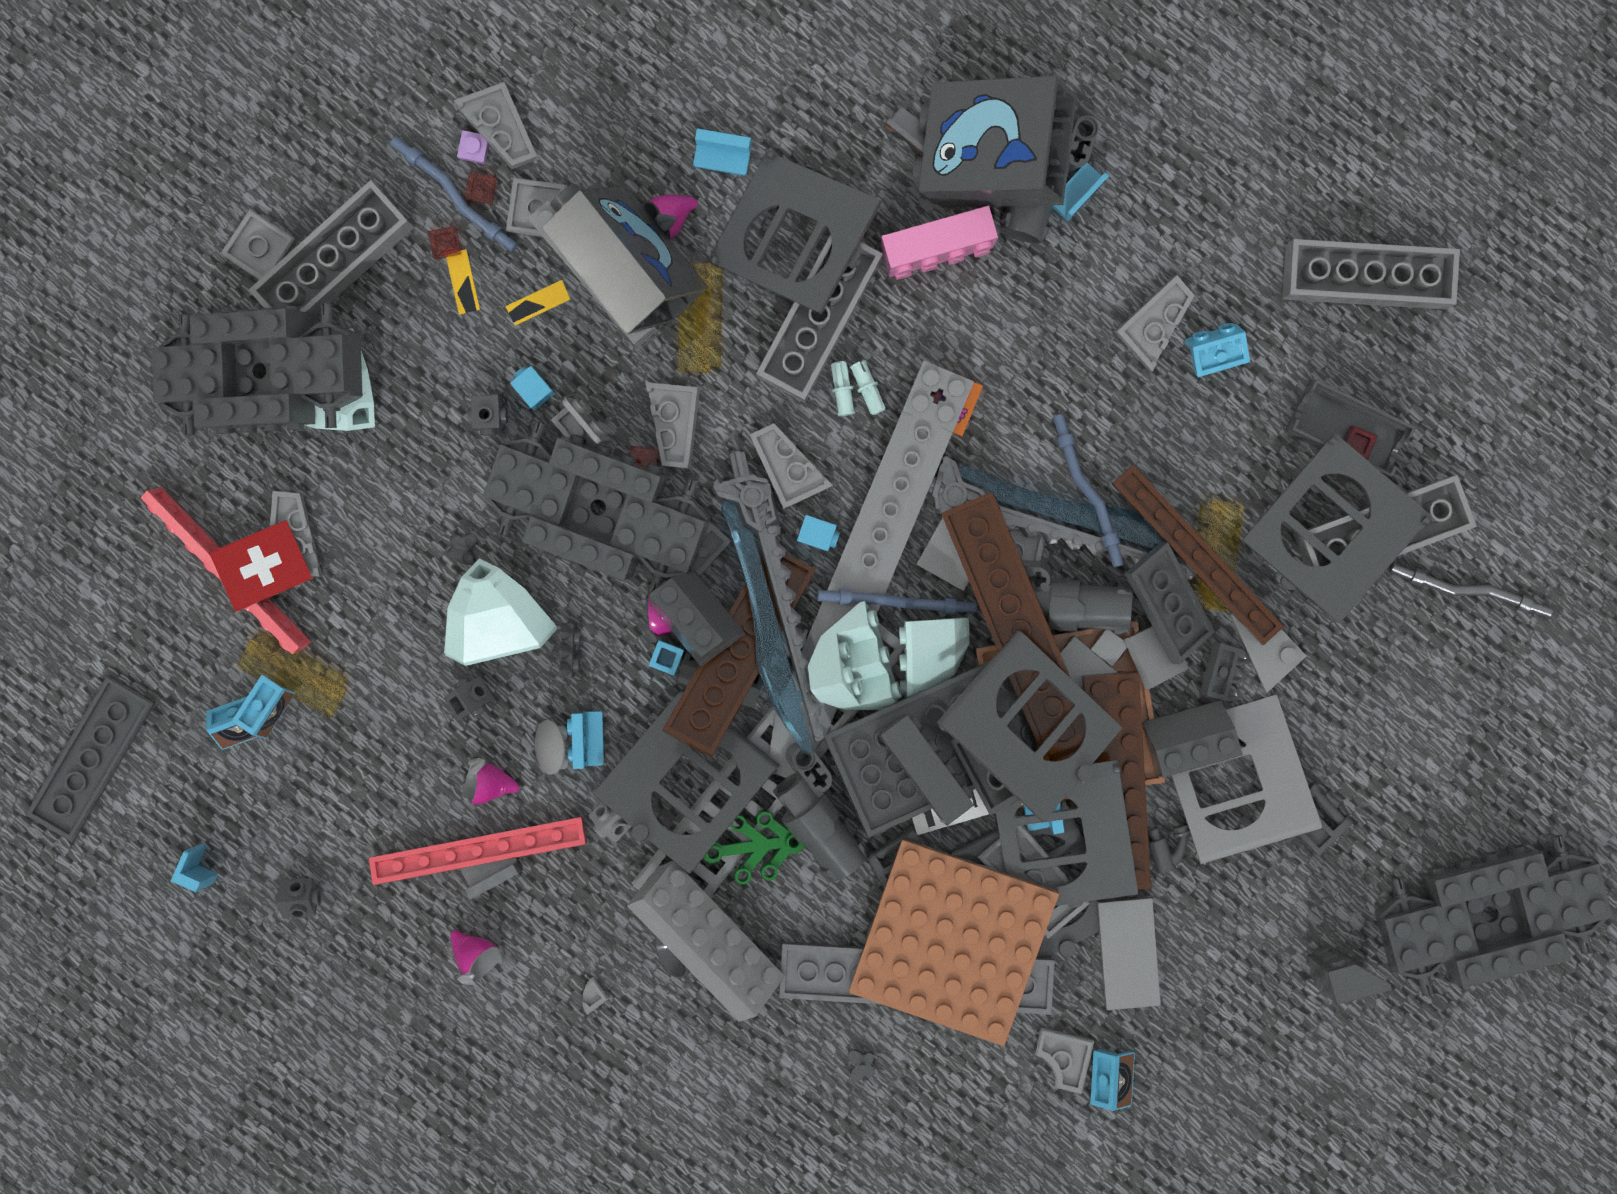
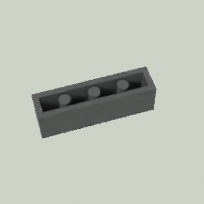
[877,714,974,826]

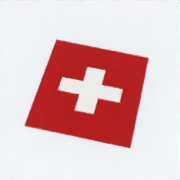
[209,520,313,612]

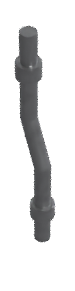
[1389,562,1553,618]

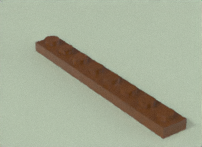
[1112,465,1284,645]

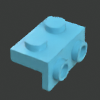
[567,711,604,769]

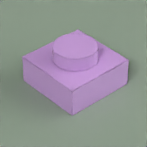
[457,130,489,164]

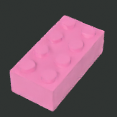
[880,206,998,280]

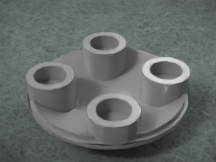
[535,720,568,775]

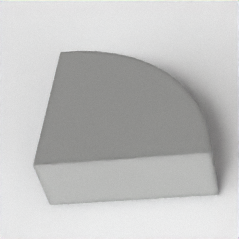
[582,976,610,1015]

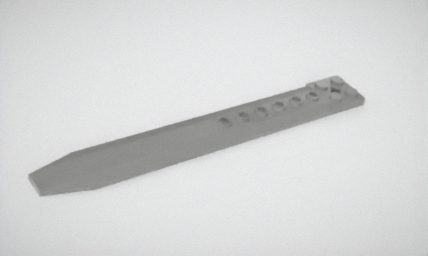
[769,360,974,778]

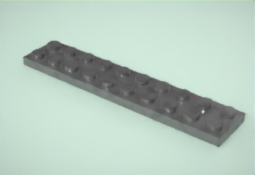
[779,942,1055,1015]

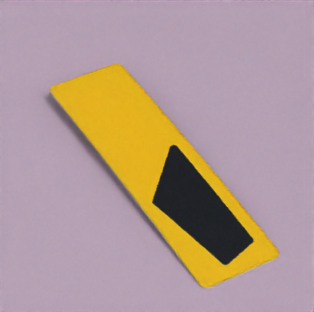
[445,249,480,315]
[505,280,571,325]

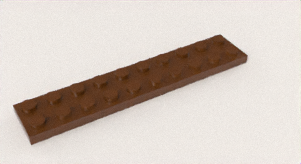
[941,492,1084,762]

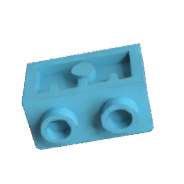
[1185,323,1250,377]

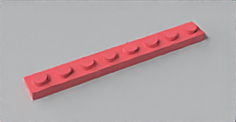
[141,487,311,654]
[369,817,587,885]

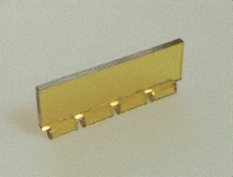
[678,263,722,373]
[1190,500,1244,612]
[237,632,347,718]

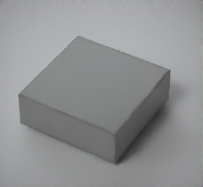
[1090,630,1127,666]

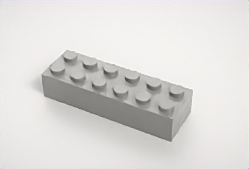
[249,180,415,320]
[756,235,883,403]
[1282,239,1460,309]
[1293,475,1477,567]
[627,861,785,1022]

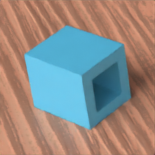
[510,366,556,411]
[797,515,840,552]
[649,639,687,676]

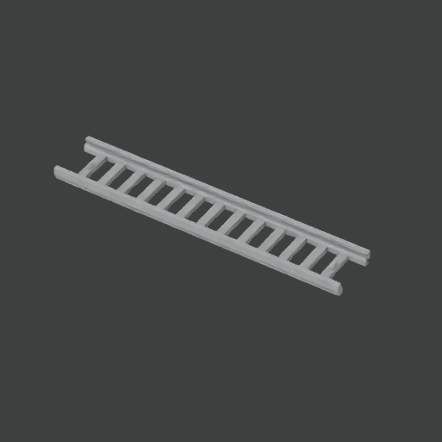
[632,623,905,897]

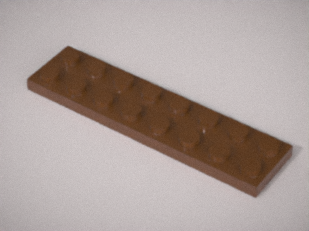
[663,553,816,758]
[1082,671,1151,890]

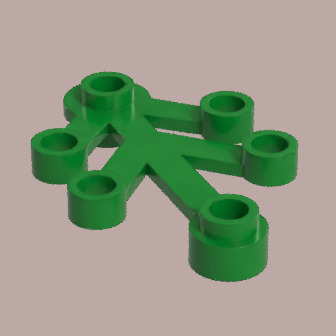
[704,810,805,884]

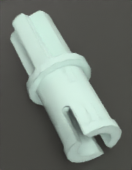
[850,360,885,415]
[831,361,855,416]

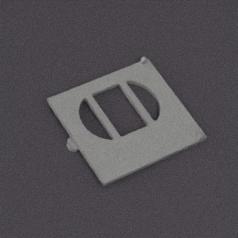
[1171,695,1322,864]

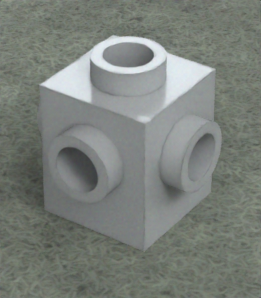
[589,802,632,842]

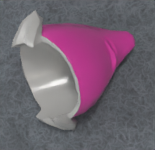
[460,758,519,805]
[450,930,504,985]

